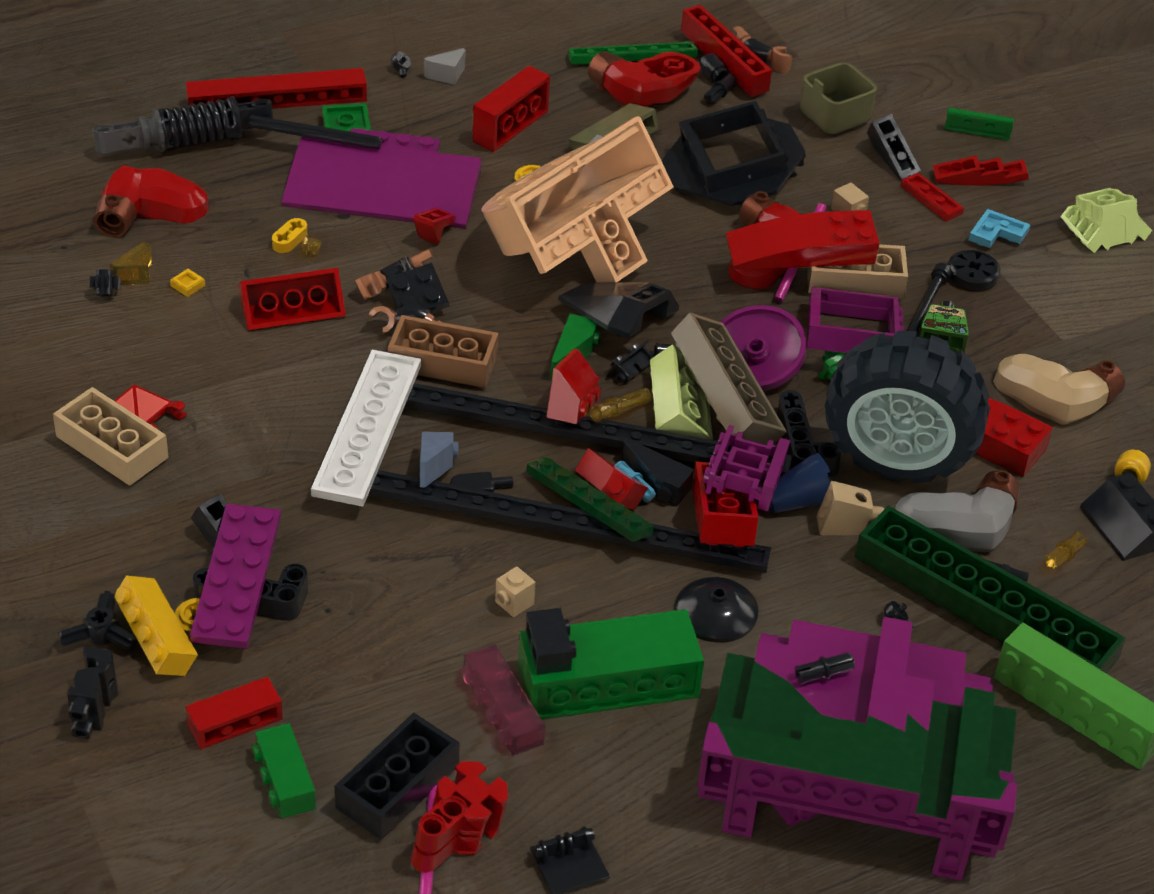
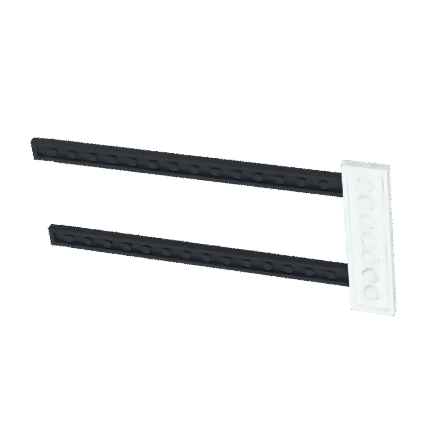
[311,350,792,573]

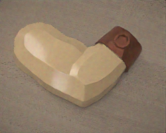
[993,354,1125,425]

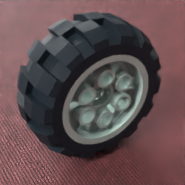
[824,331,990,483]

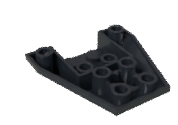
[558,283,679,338]

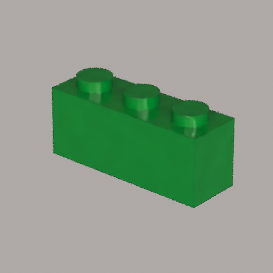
[252,723,316,819]

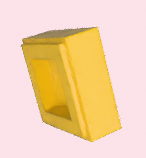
[170,269,205,297]

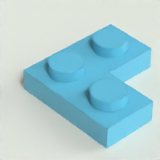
[969,209,1030,248]

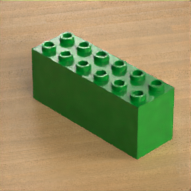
[517,609,704,721]

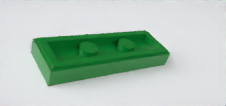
[944,107,1014,140]

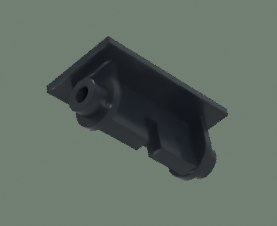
[607,340,655,383]

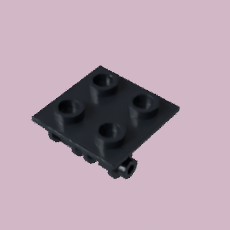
[530,826,610,894]

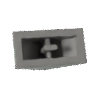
[424,48,465,85]

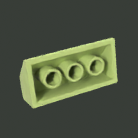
[650,344,713,440]

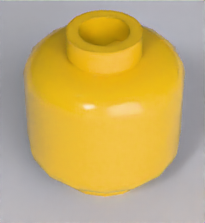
[1114,449,1151,485]

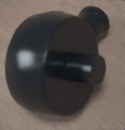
[391,52,411,78]
[884,601,914,628]

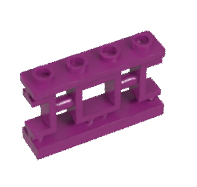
[703,425,790,511]

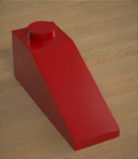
[575,448,648,511]

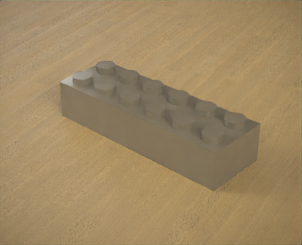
[671,312,787,445]

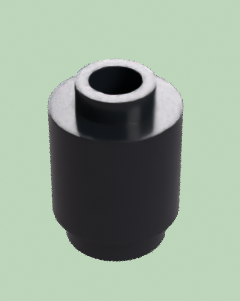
[699,53,729,83]

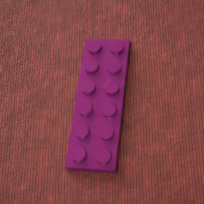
[190,504,282,649]

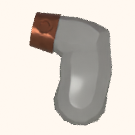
[895,470,1020,553]

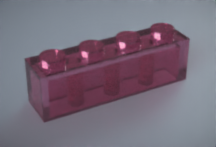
[461,644,545,756]

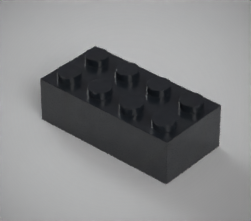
[334,713,460,839]

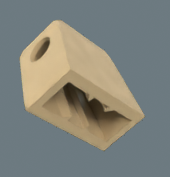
[817,481,884,536]

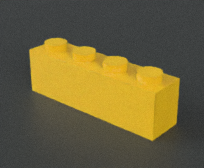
[114,576,198,676]

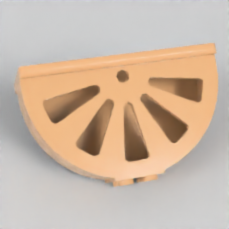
[481,116,674,283]

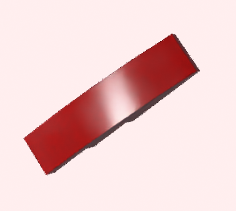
[932,155,1029,186]

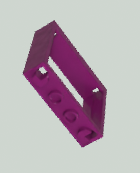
[807,287,904,353]

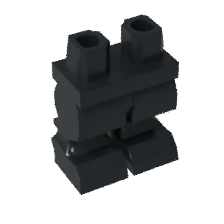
[67,646,118,739]

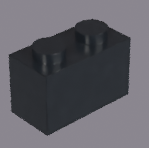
[525,608,577,675]

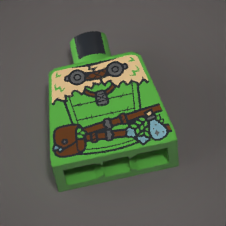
[920,301,968,352]

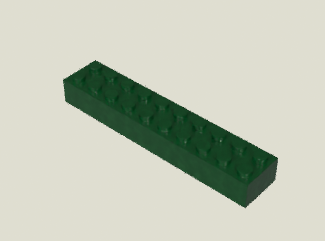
[855,505,1126,674]

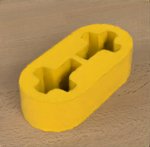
[272,218,308,253]

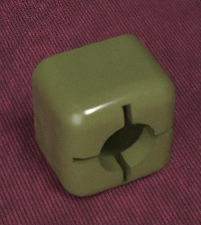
[800,62,877,135]

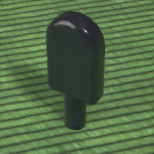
[450,472,513,492]

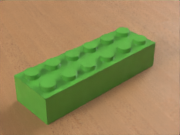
[994,623,1154,770]

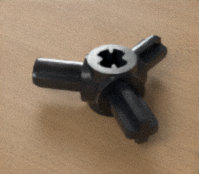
[58,590,138,650]

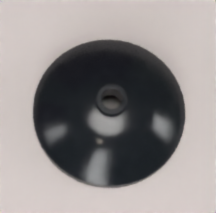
[675,577,759,643]

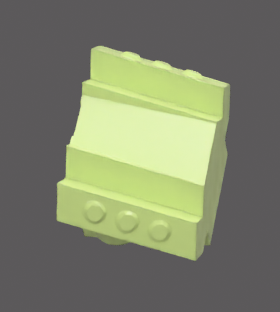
[1061,188,1152,253]

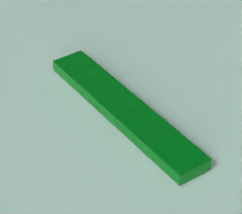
[568,41,698,64]

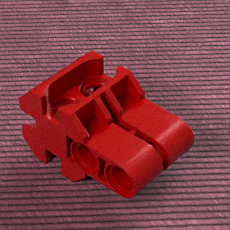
[411,761,508,873]

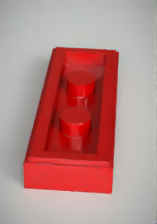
[900,173,964,222]

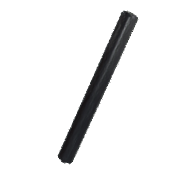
[249,115,382,149]

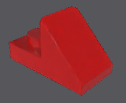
[413,207,456,245]

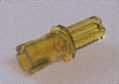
[1045,531,1088,569]

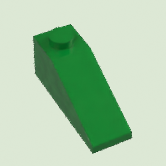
[550,314,601,380]

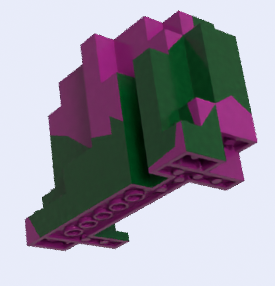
[697,617,1017,881]

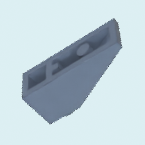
[420,432,458,487]

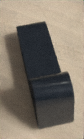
[777,390,842,477]
[193,563,308,621]

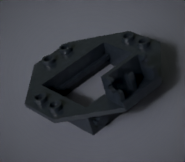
[662,100,806,206]

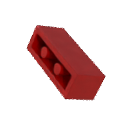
[185,677,283,750]

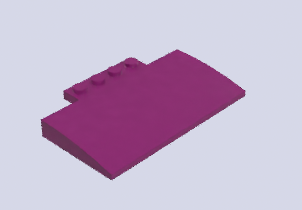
[282,128,482,229]

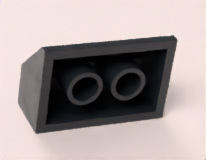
[1080,472,1154,561]

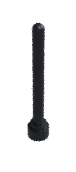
[907,263,952,333]

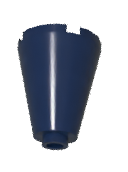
[769,453,834,513]

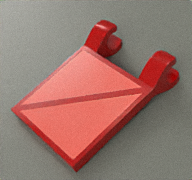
[114,385,187,429]

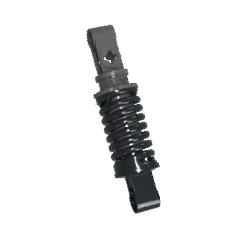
[92,96,273,154]

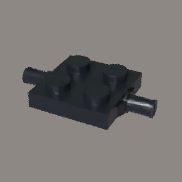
[386,257,449,315]

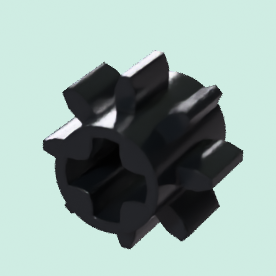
[89,269,121,296]

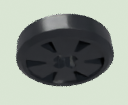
[948,250,1001,290]

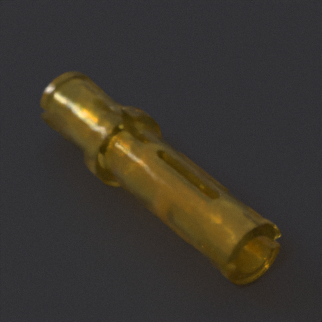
[589,388,651,421]

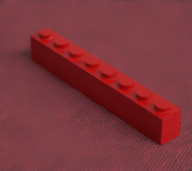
[186,68,367,109]

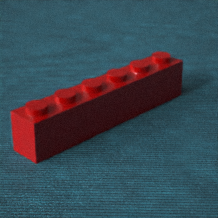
[681,4,772,97]

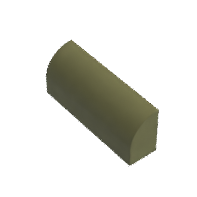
[568,103,658,150]

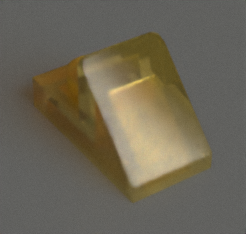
[109,241,153,285]

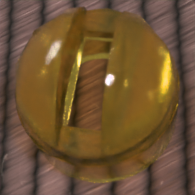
[301,237,322,257]

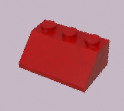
[547,349,602,424]

